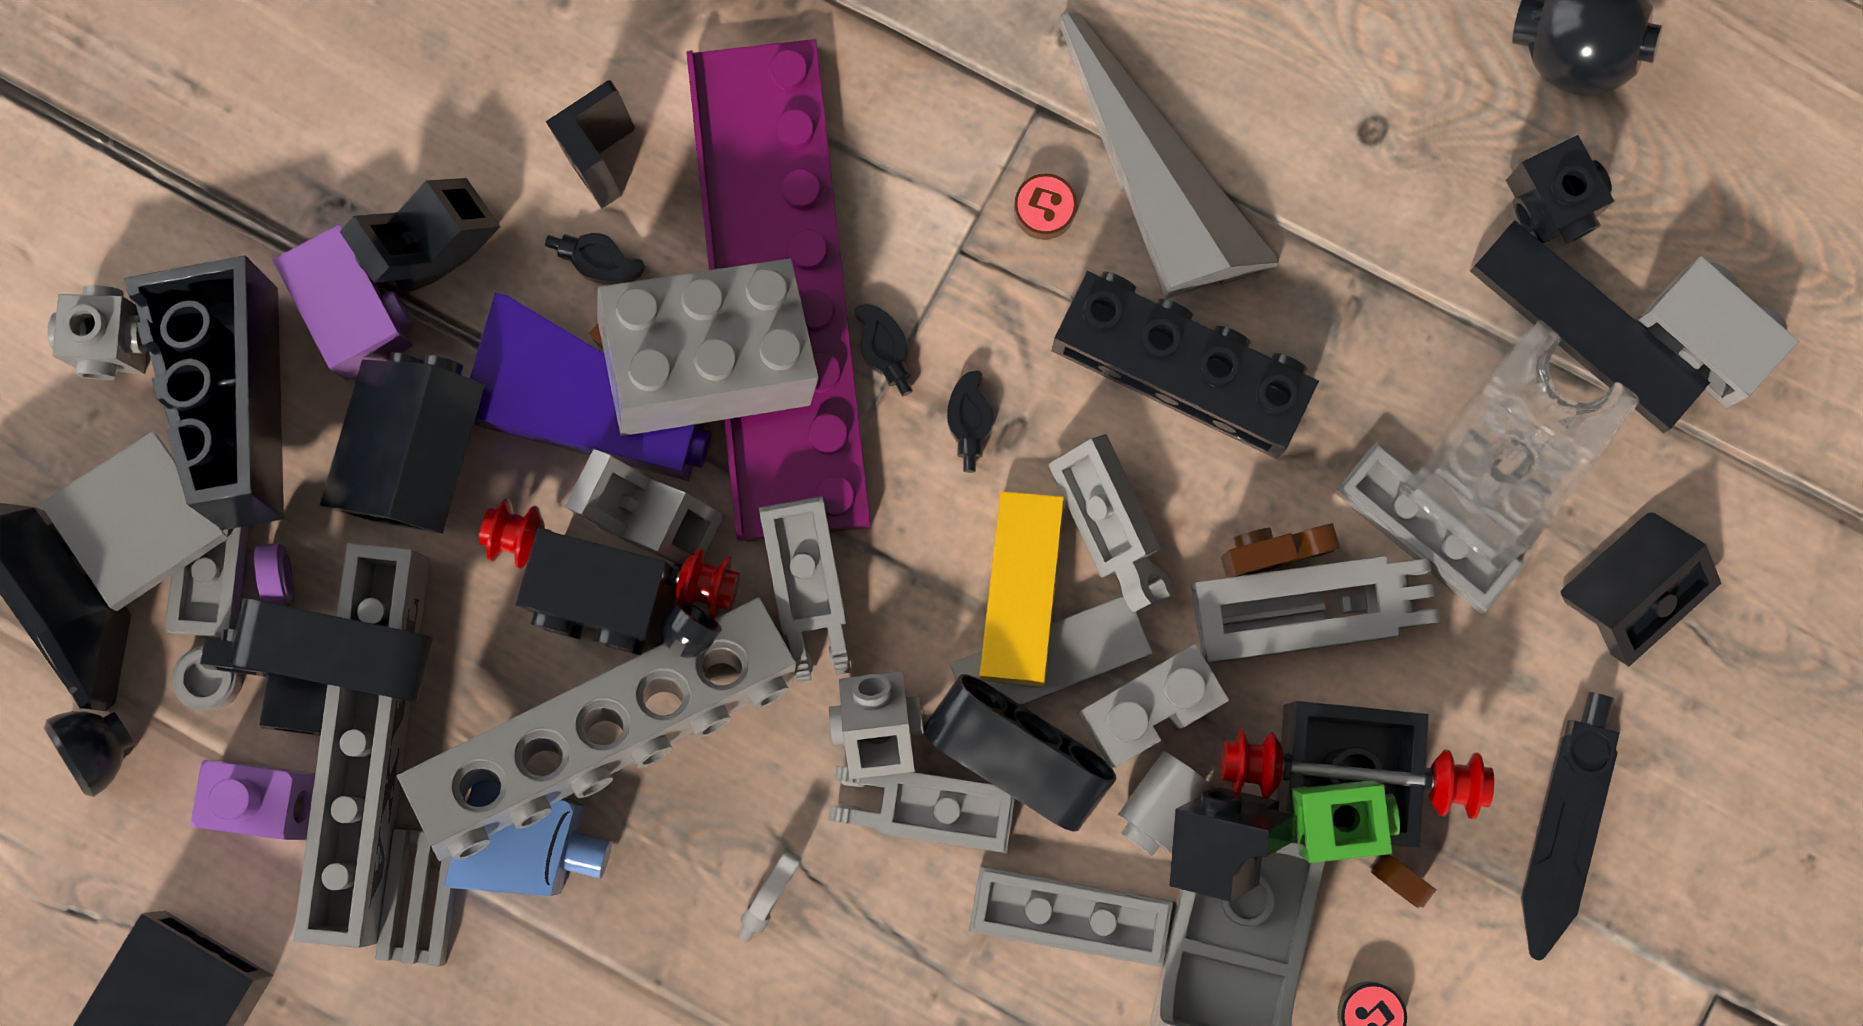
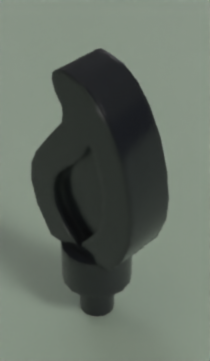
[545,233,645,285]
[854,304,913,397]
[947,371,994,473]

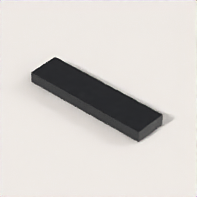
[1470,220,1710,433]

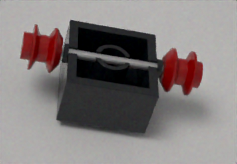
[479,498,740,656]
[1221,701,1495,848]

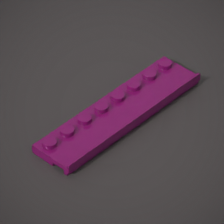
[686,39,871,542]

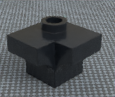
[1169,787,1297,902]

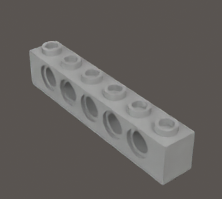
[396,597,796,861]

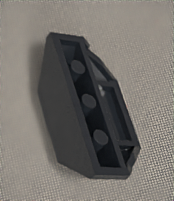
[0,503,131,711]

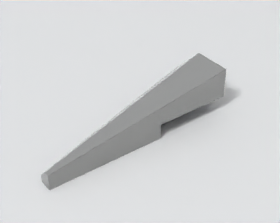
[1059,13,1279,299]

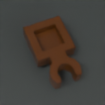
[1221,523,1340,578]

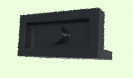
[545,80,635,209]
[1560,512,1722,667]

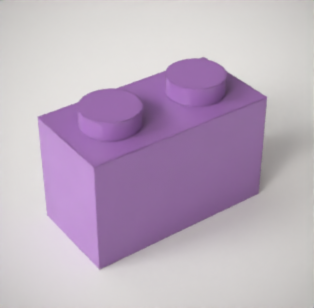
[272,224,413,381]

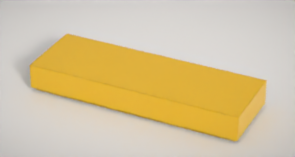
[979,491,1064,687]

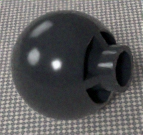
[1512,0,1663,95]

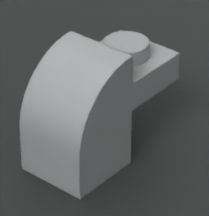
[565,449,724,566]

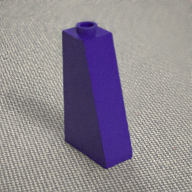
[470,292,711,481]

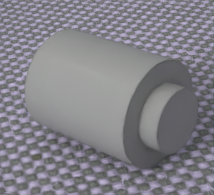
[1118,751,1216,856]

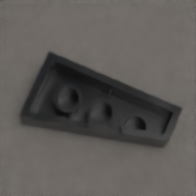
[124,255,284,530]

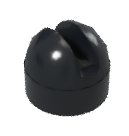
[663,600,722,658]

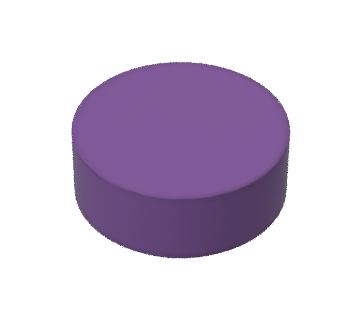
[254,543,294,606]

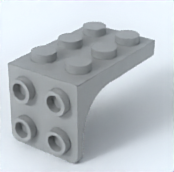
[1149,842,1325,1026]

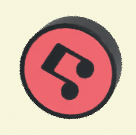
[1337,981,1407,1026]

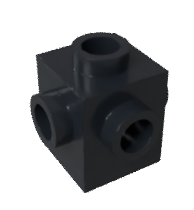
[1506,135,1614,244]

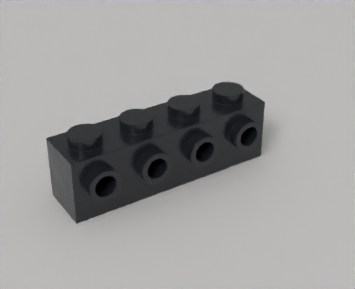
[1051,270,1319,459]

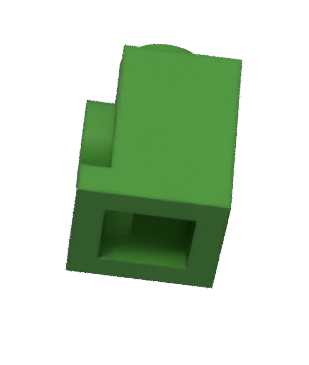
[1291,780,1400,863]

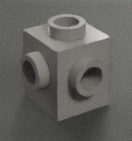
[48,285,147,380]
[829,671,924,779]

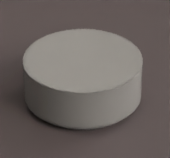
[172,646,243,711]

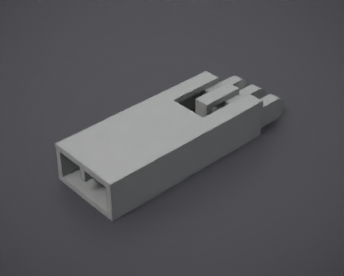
[1191,556,1440,664]

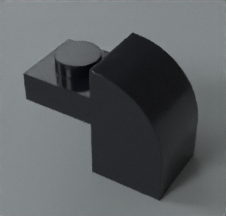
[340,178,500,293]
[200,629,328,736]

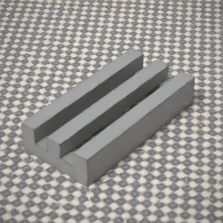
[375,828,456,967]

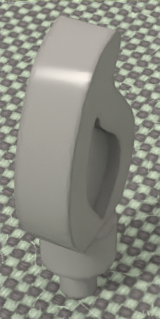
[738,849,802,942]

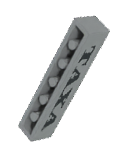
[293,543,430,948]

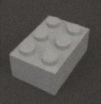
[597,258,818,436]

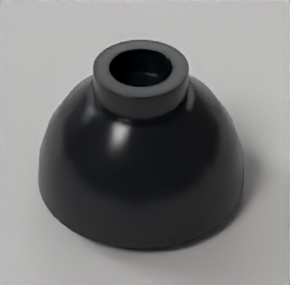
[44,711,134,797]

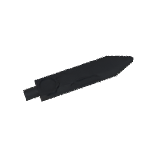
[1521,692,1620,961]

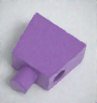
[191,760,315,840]

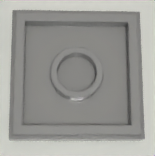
[40,431,228,611]

